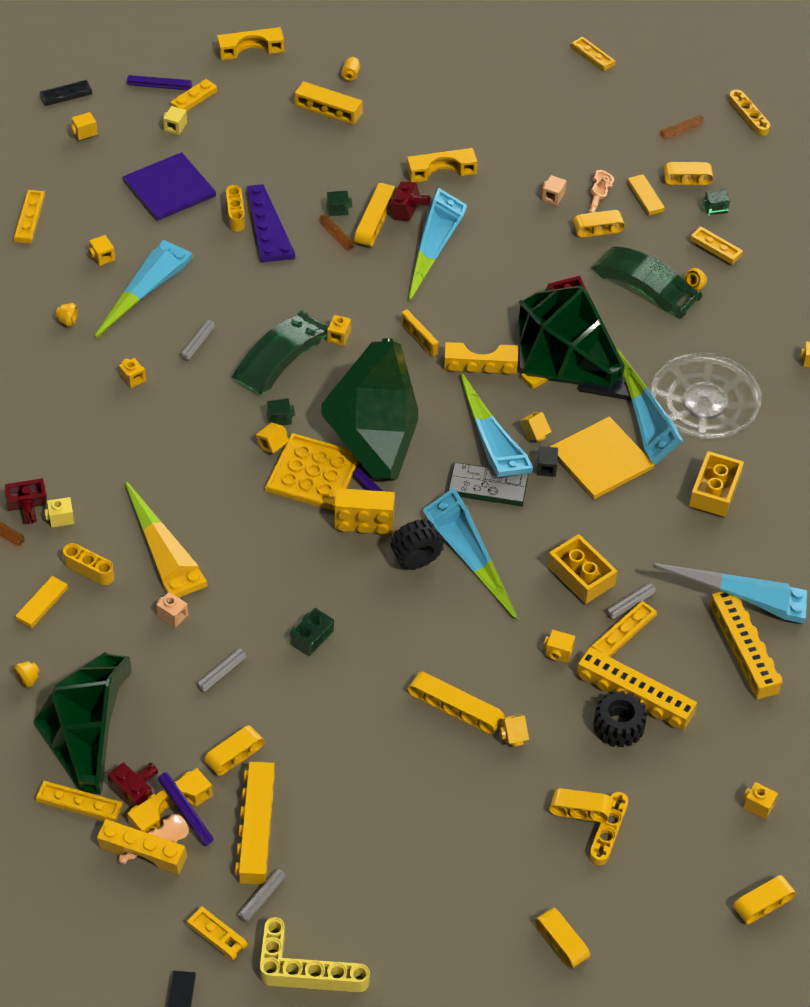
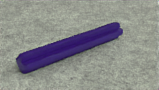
[127,75,192,90]
[158,772,214,846]

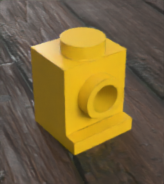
[119,358,147,389]

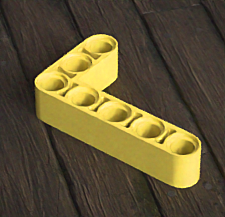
[260,917,370,992]

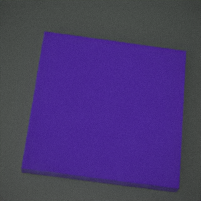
[123,152,216,221]

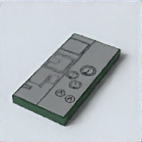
[448,462,529,507]

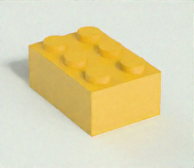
[689,451,744,517]
[335,488,395,534]
[547,534,618,604]

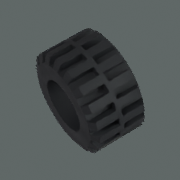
[390,519,444,570]
[593,691,647,747]

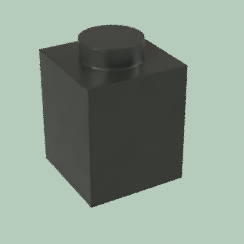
[537,446,558,477]

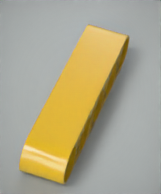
[354,183,396,247]
[407,672,505,734]

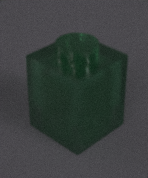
[702,189,730,215]
[327,191,352,216]
[267,398,295,426]

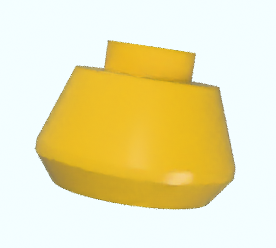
[684,268,707,292]
[56,303,78,327]
[13,661,40,688]

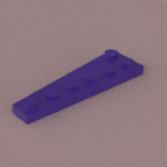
[247,184,295,263]

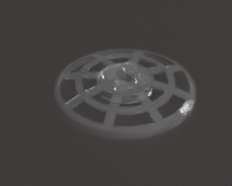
[651,353,762,439]

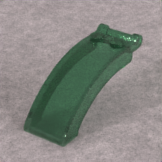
[591,246,703,318]
[232,310,329,394]

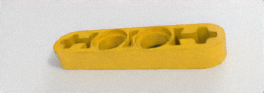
[729,90,770,136]
[590,792,628,865]

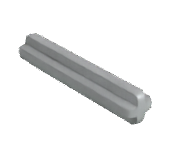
[181,320,215,360]
[607,583,656,619]
[197,648,246,692]
[238,869,286,922]

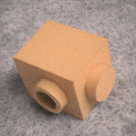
[542,175,567,205]
[156,592,188,628]

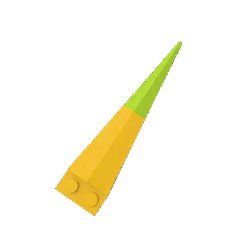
[125,482,208,598]

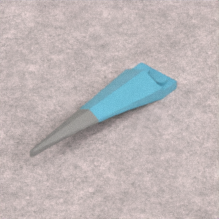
[653,563,807,624]

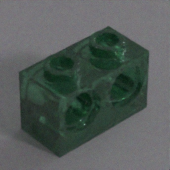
[290,608,334,657]

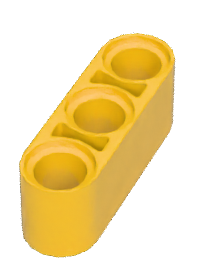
[663,162,713,185]
[226,185,245,232]
[573,210,625,237]
[63,543,114,585]
[204,725,264,776]
[549,788,613,822]
[733,875,796,924]
[534,907,590,969]

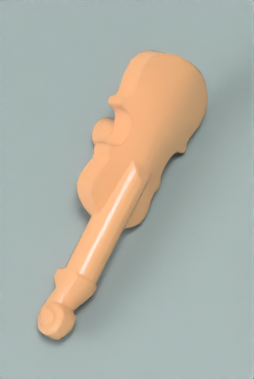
[588,170,614,213]
[118,814,189,865]

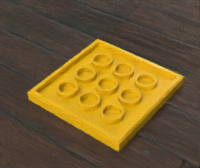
[550,416,655,500]
[265,433,360,511]

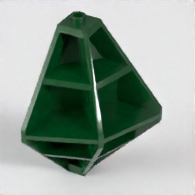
[519,286,625,386]
[321,338,418,479]
[34,652,132,795]

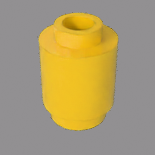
[341,57,360,81]

